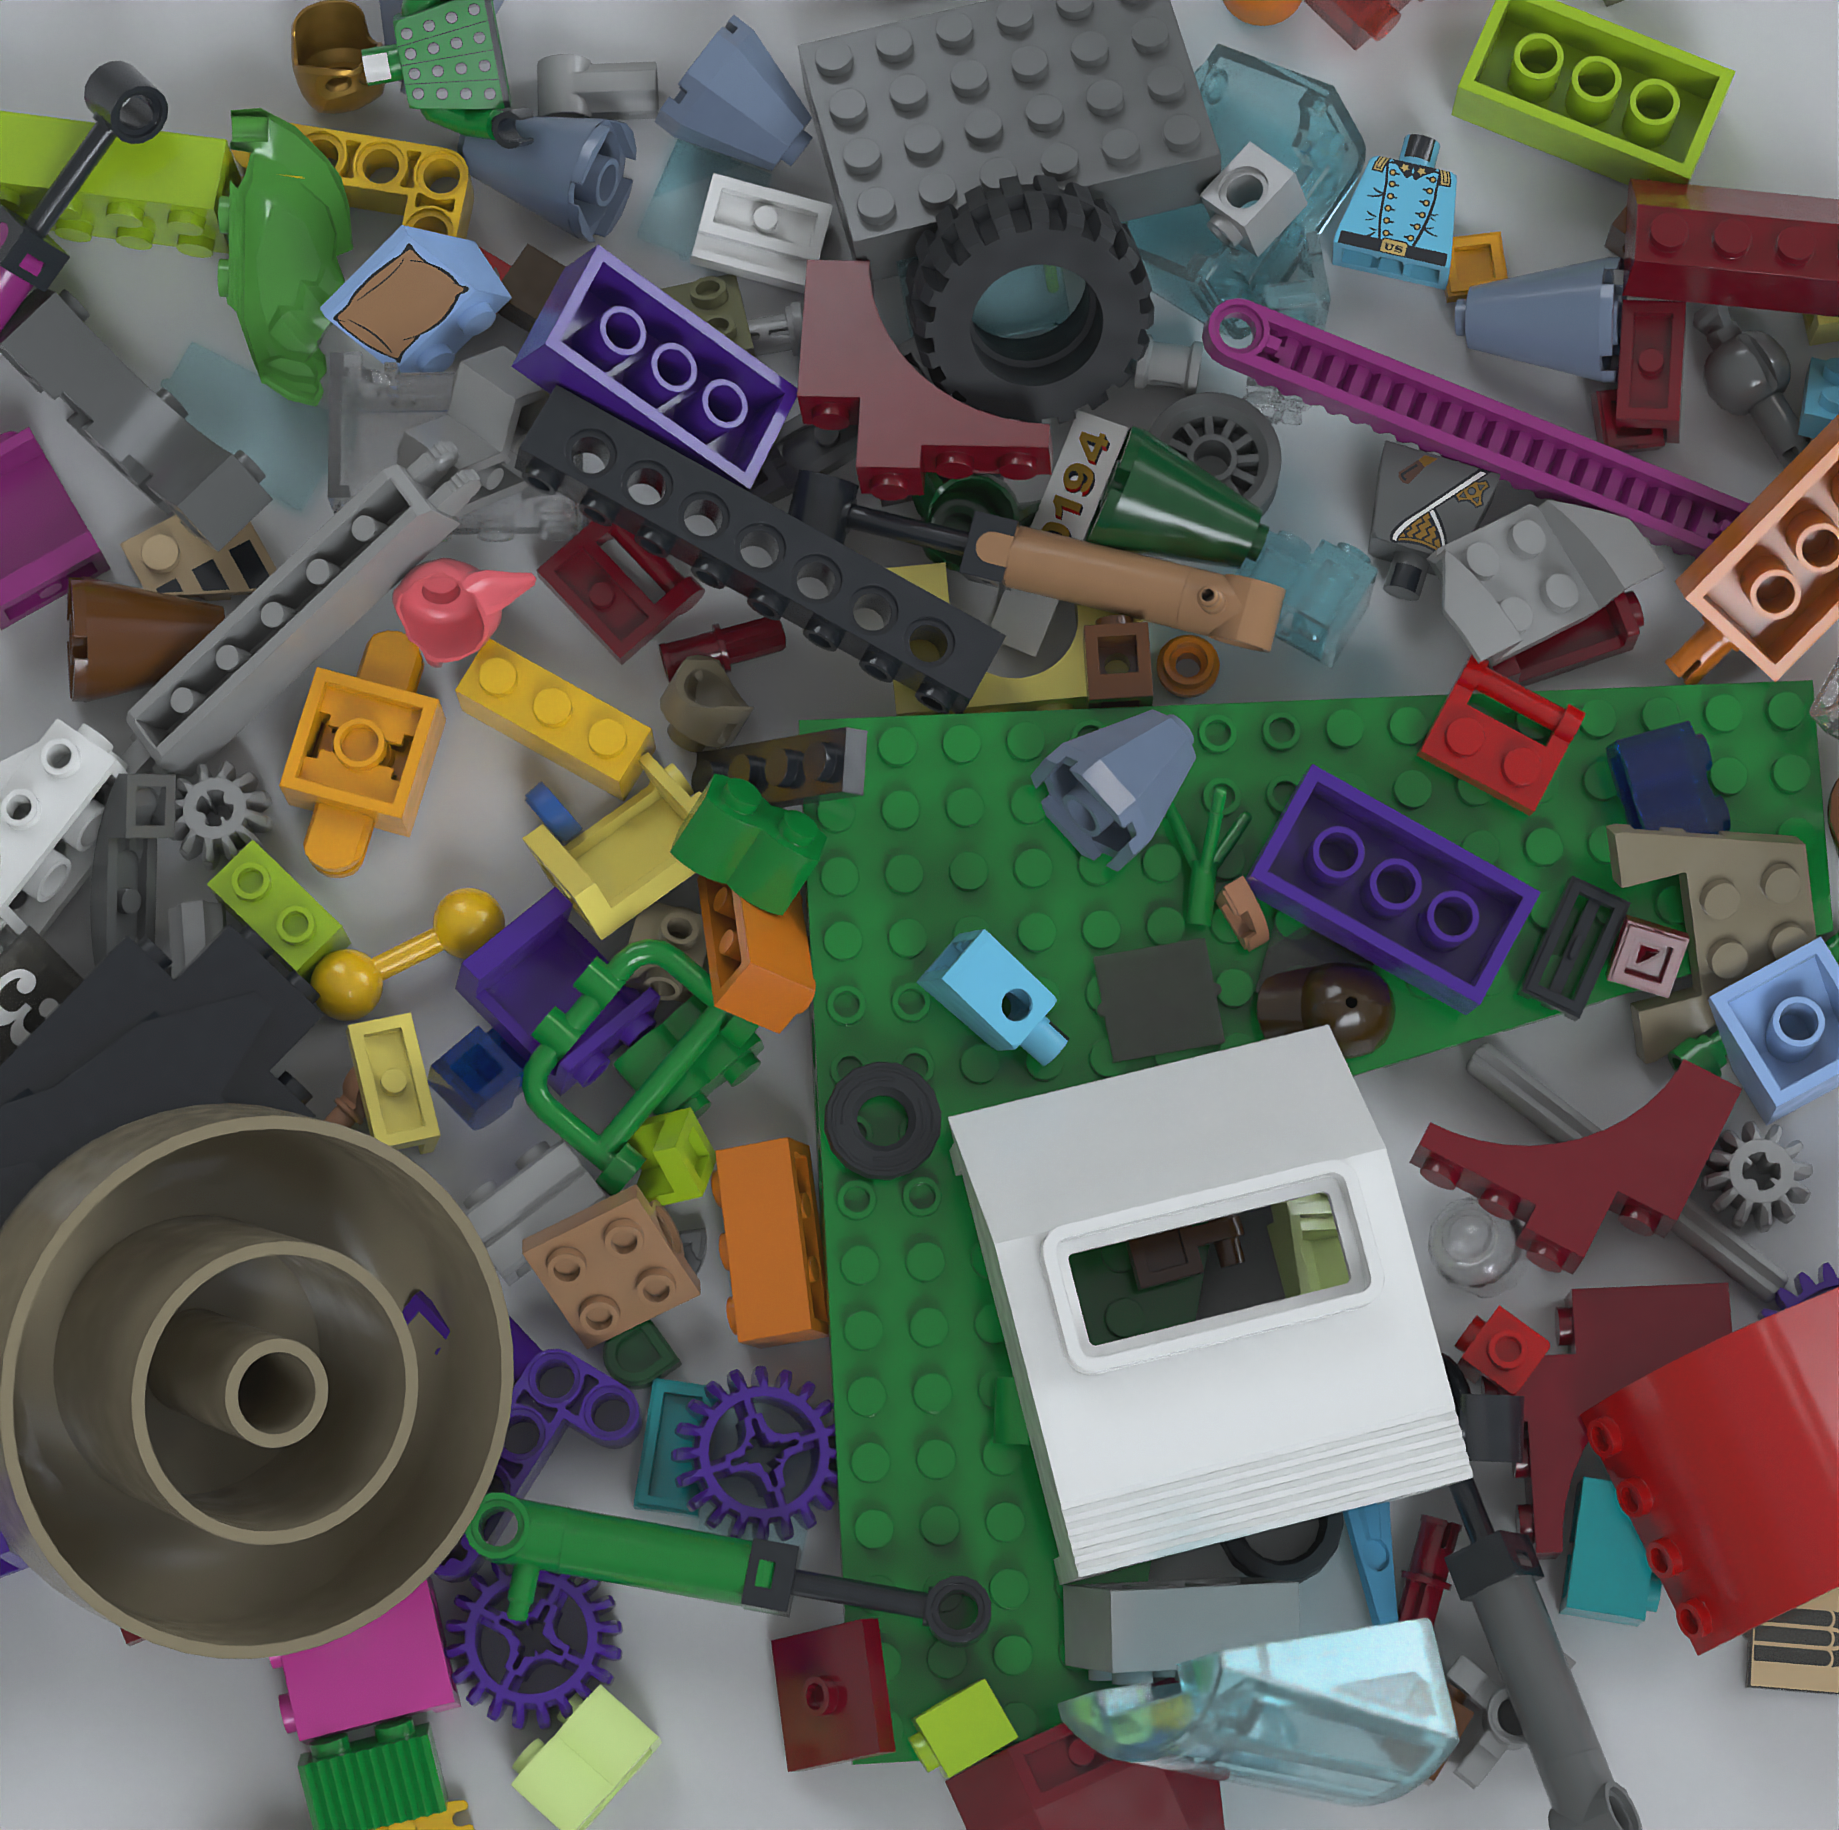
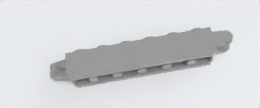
[120,440,483,778]

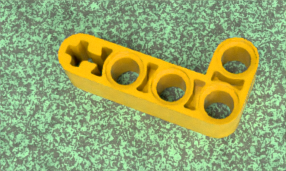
[231,123,474,239]

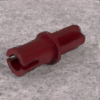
[658,617,786,683]
[1397,1514,1463,1649]

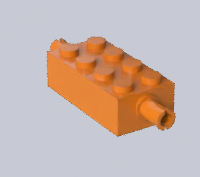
[1664,414,1839,685]

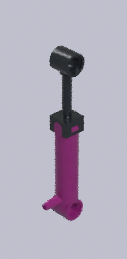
[0,61,168,332]

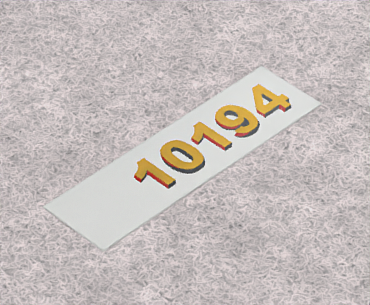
[990,410,1129,657]

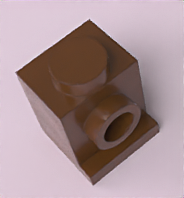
[1083,615,1153,709]

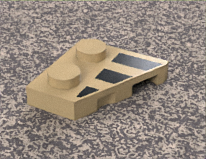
[120,515,277,601]

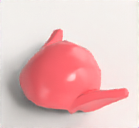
[392,558,536,668]

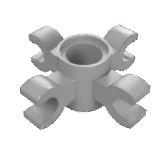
[1442,1653,1576,1789]

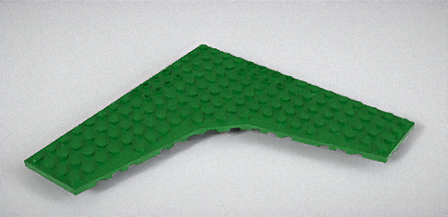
[798,680,1833,1765]

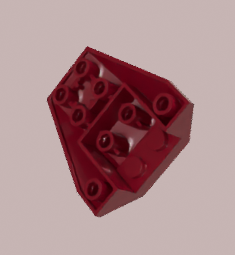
[945,1677,1225,1830]

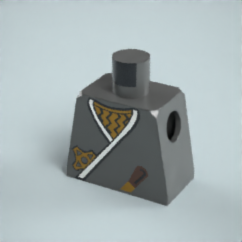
[1368,440,1501,601]

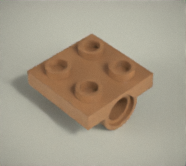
[522,1184,701,1350]

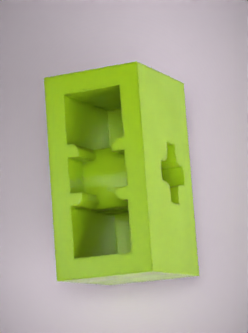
[207,839,351,984]

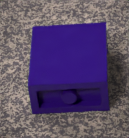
[455,887,661,1097]

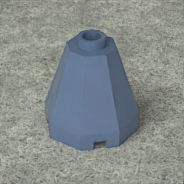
[654,15,813,171]
[1030,709,1196,872]

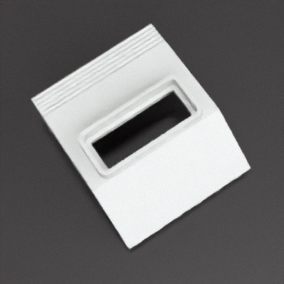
[948,1024,1473,1585]

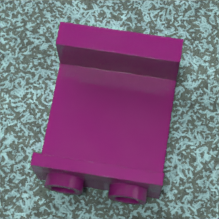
[0,427,111,630]

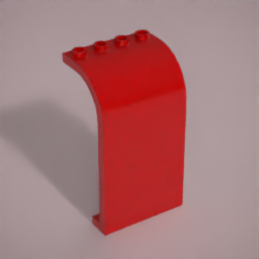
[1580,1287,1839,1656]

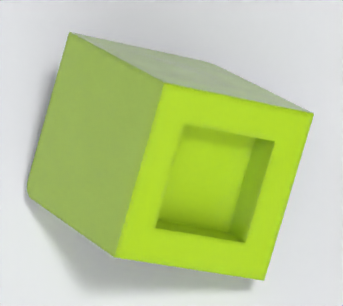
[628,1107,716,1206]

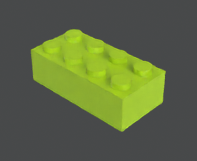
[1451,0,1736,185]
[0,111,242,258]

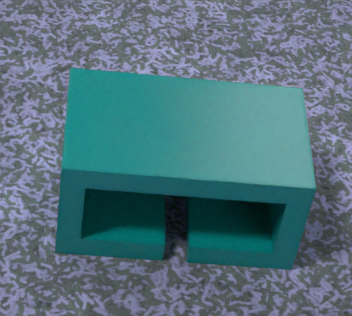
[1559,1476,1662,1627]

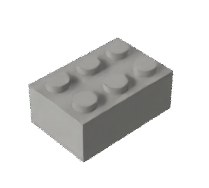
[1063,1576,1301,1685]

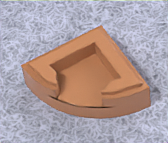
[1215,876,1269,952]

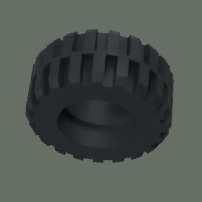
[905,175,1154,424]

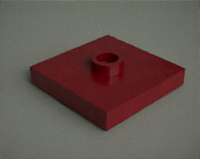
[771,1618,896,1772]

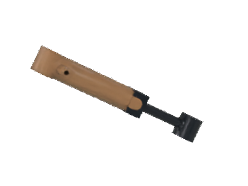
[788,470,1286,653]

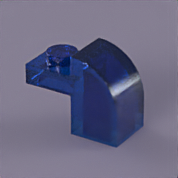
[427,1025,527,1131]

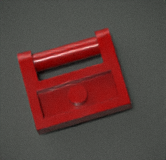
[1417,653,1586,816]

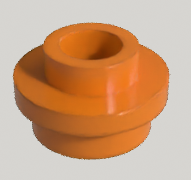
[1156,635,1220,698]

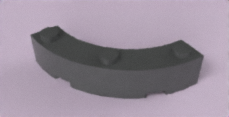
[0,288,273,552]

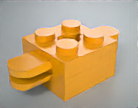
[279,630,446,878]

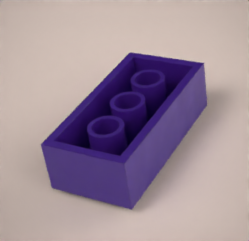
[511,244,798,491]
[1245,764,1541,1015]

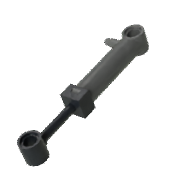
[1441,1353,1642,1830]

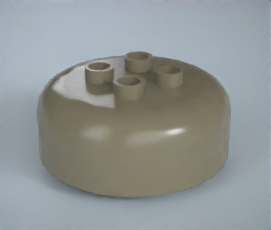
[0,1103,514,1659]

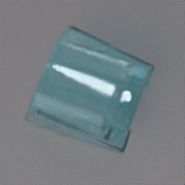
[1058,1618,1460,1807]

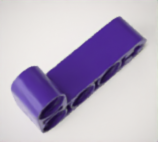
[433,1349,643,1583]

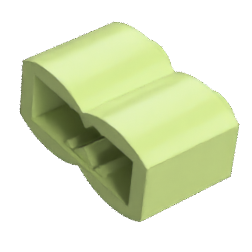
[511,1684,662,1830]

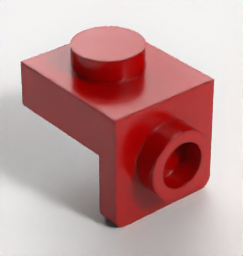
[1454,1305,1550,1396]

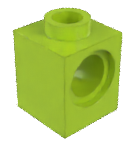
[908,1678,1018,1778]

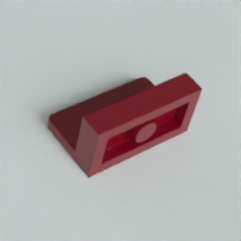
[1616,300,1686,444]

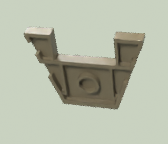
[1606,824,1817,1064]

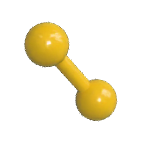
[310,888,505,1021]

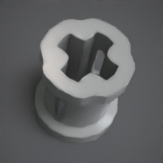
[1134,334,1203,396]

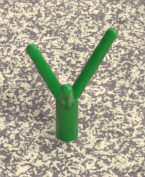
[1165,787,1252,926]

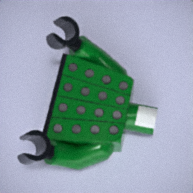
[361,0,534,149]

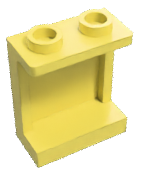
[522,752,702,941]

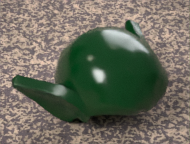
[912,472,1041,572]

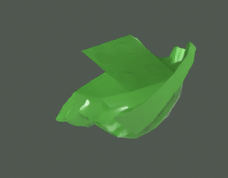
[217,108,354,407]

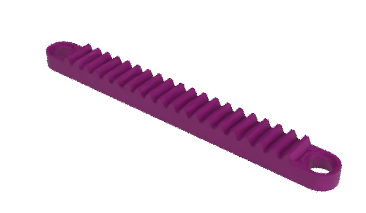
[1202,298,1750,560]

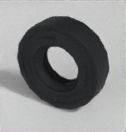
[824,1062,942,1180]

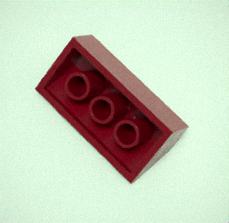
[1622,178,1839,317]

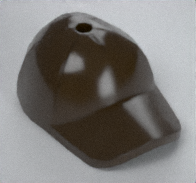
[1257,962,1396,1059]

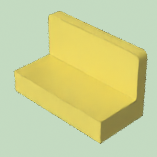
[346,1012,441,1154]

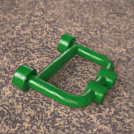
[521,938,759,1196]

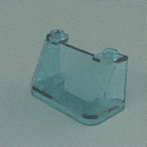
[1121,43,1366,339]

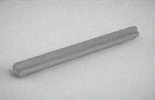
[1466,1043,1789,1303]

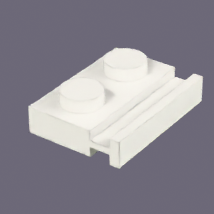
[690,173,833,294]

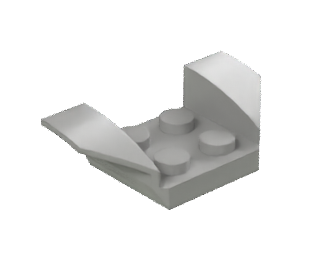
[1426,500,1666,667]

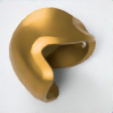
[291,0,385,114]

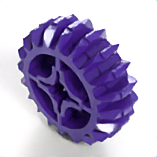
[671,1366,838,1541]
[444,1562,623,1730]

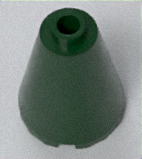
[1086,425,1270,569]

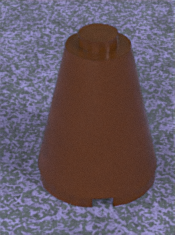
[67,576,225,703]

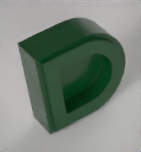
[603,1319,682,1390]

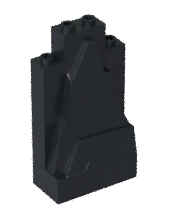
[0,925,323,1229]

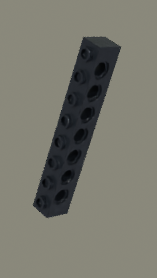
[514,385,1006,714]

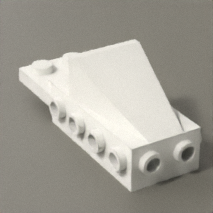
[0,718,128,978]

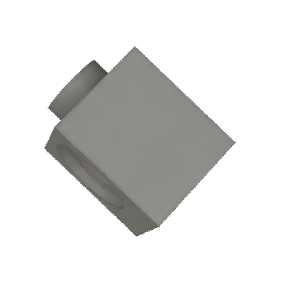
[1200,141,1308,258]

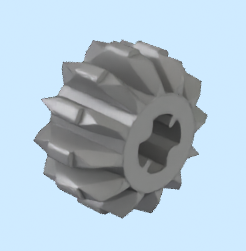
[170,761,274,870]
[1701,1121,1813,1233]

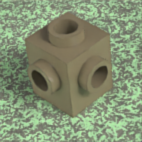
[624,902,710,1003]

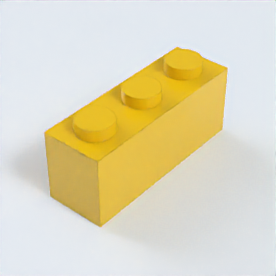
[455,639,656,801]

